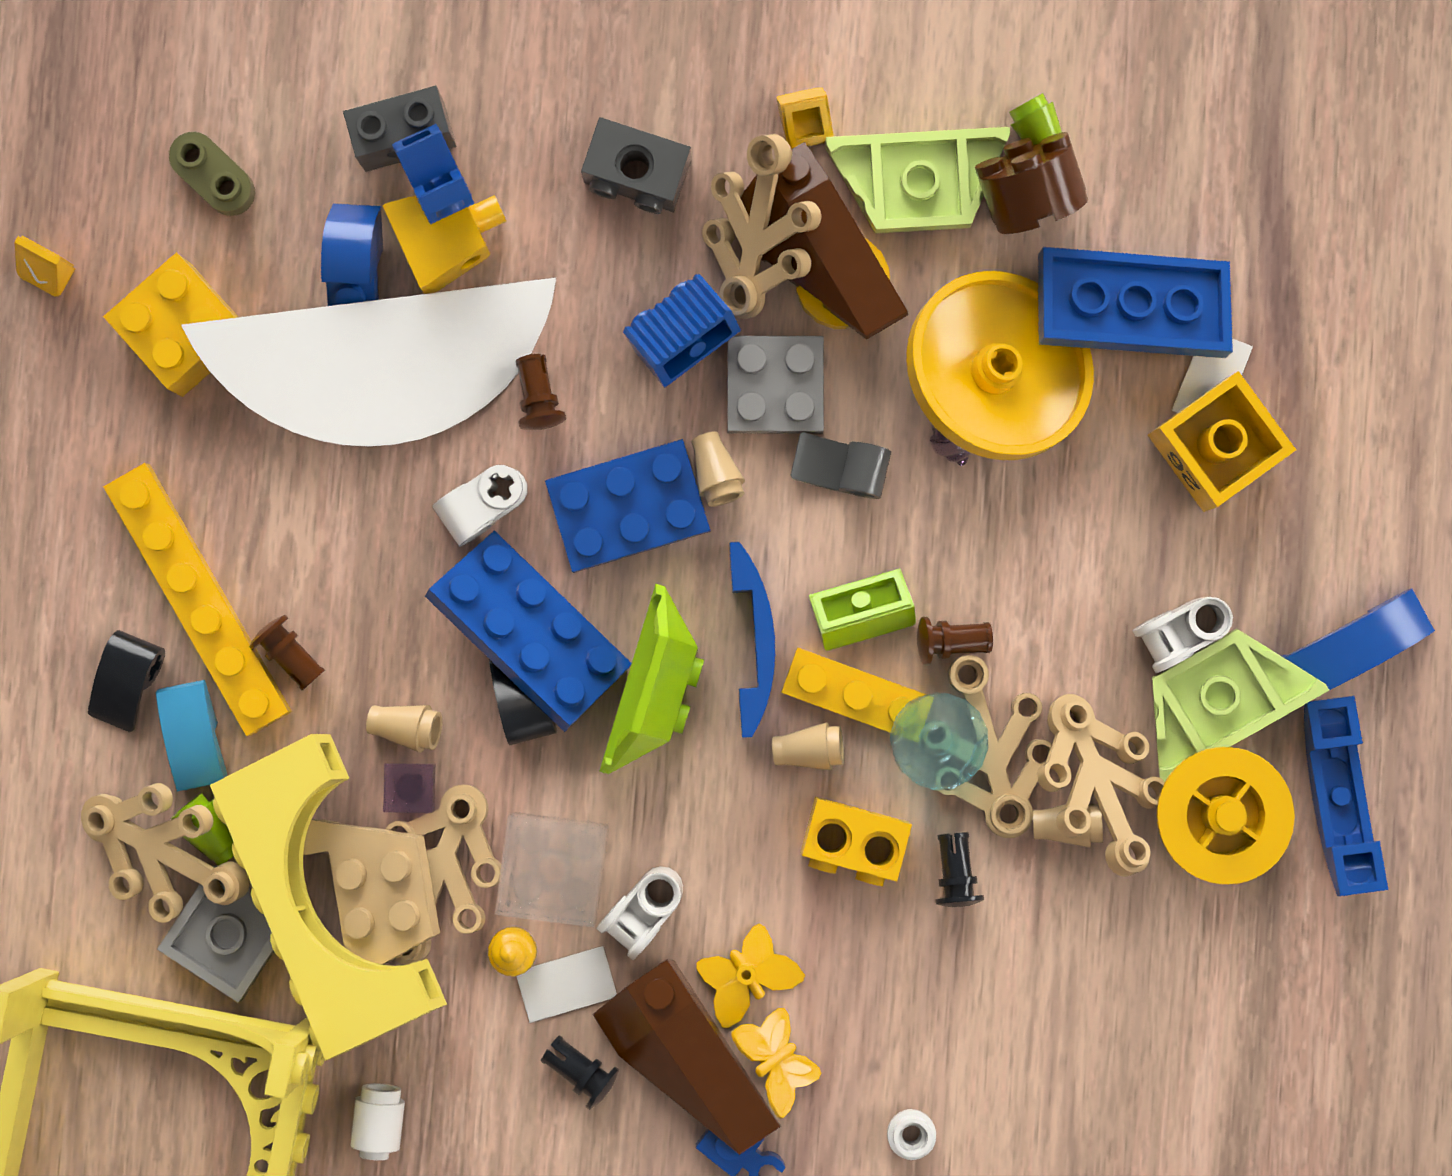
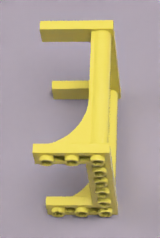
[0,968,325,1176]

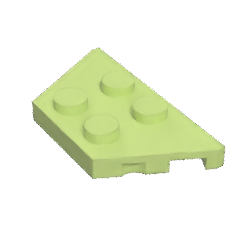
[825,127,1010,233]
[1152,628,1330,781]

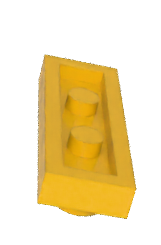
[780,647,933,742]

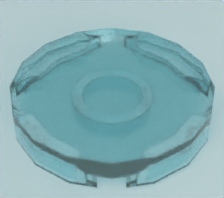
[890,692,989,790]

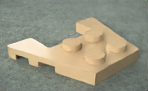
[303,819,440,965]

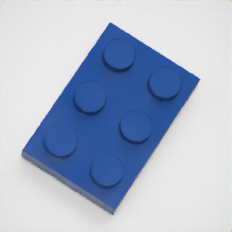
[545,439,711,573]

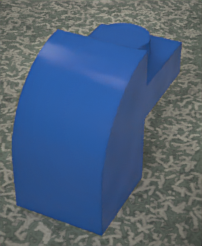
[392,124,475,224]
[321,203,383,306]

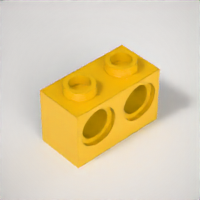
[800,796,912,887]

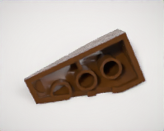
[741,142,908,340]
[593,959,781,1155]

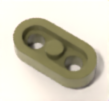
[169,132,255,216]

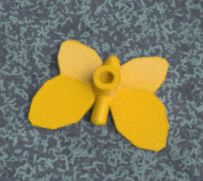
[696,924,805,1028]
[731,1008,821,1119]

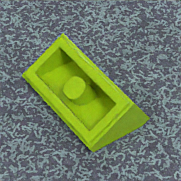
[809,568,916,651]

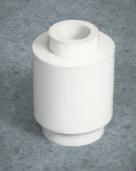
[350,1083,405,1160]

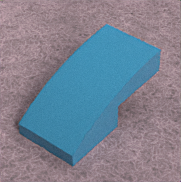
[156,680,228,792]

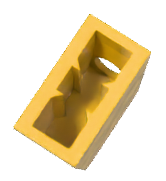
[382,195,507,294]

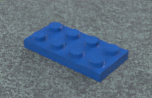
[1038,247,1233,358]
[425,530,632,732]

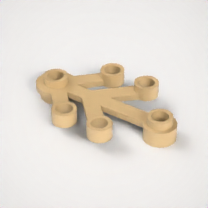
[702,134,821,319]
[919,655,1052,838]
[1037,694,1165,877]
[81,783,250,923]
[385,785,504,965]

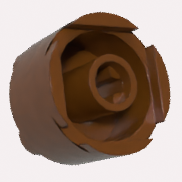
[975,132,1088,234]

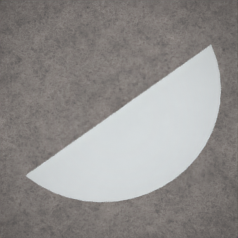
[181,278,556,447]

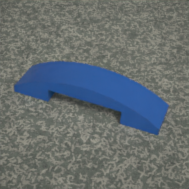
[729,542,775,738]
[1282,589,1435,690]
[1304,696,1389,896]

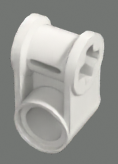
[432,465,527,547]
[1132,597,1233,673]
[596,866,683,960]

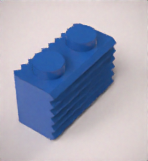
[623,274,741,388]

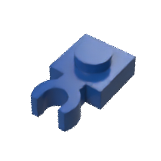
[696,1129,785,1176]

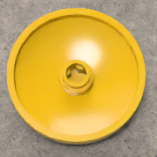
[906,271,1094,460]

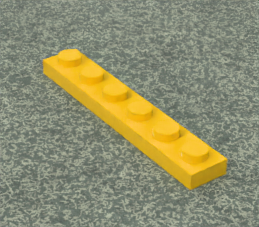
[103,463,292,736]

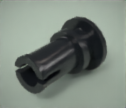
[935,832,984,907]
[541,1035,619,1110]

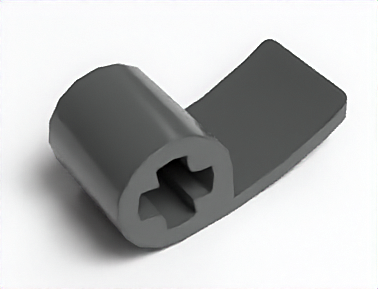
[791,432,891,499]

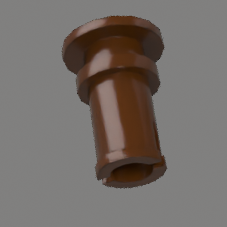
[515,354,566,430]
[249,615,325,691]
[917,617,993,665]

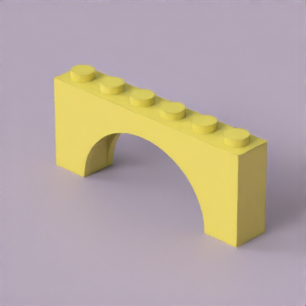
[210,734,447,1060]

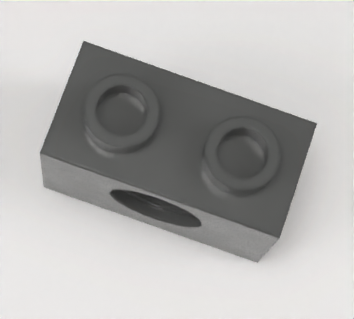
[343,85,457,172]
[581,117,692,214]

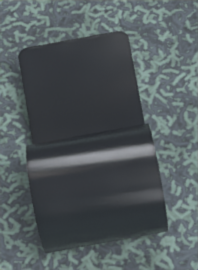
[88,630,165,732]
[489,659,557,746]

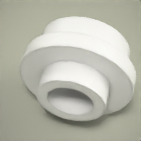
[887,1109,936,1160]

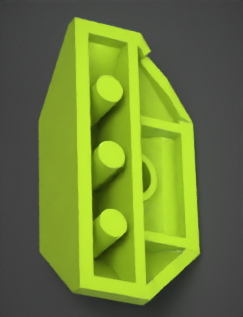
[599,584,704,774]

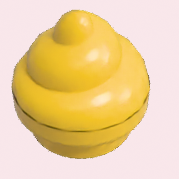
[488,927,537,976]

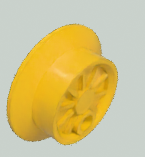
[1157,747,1295,885]

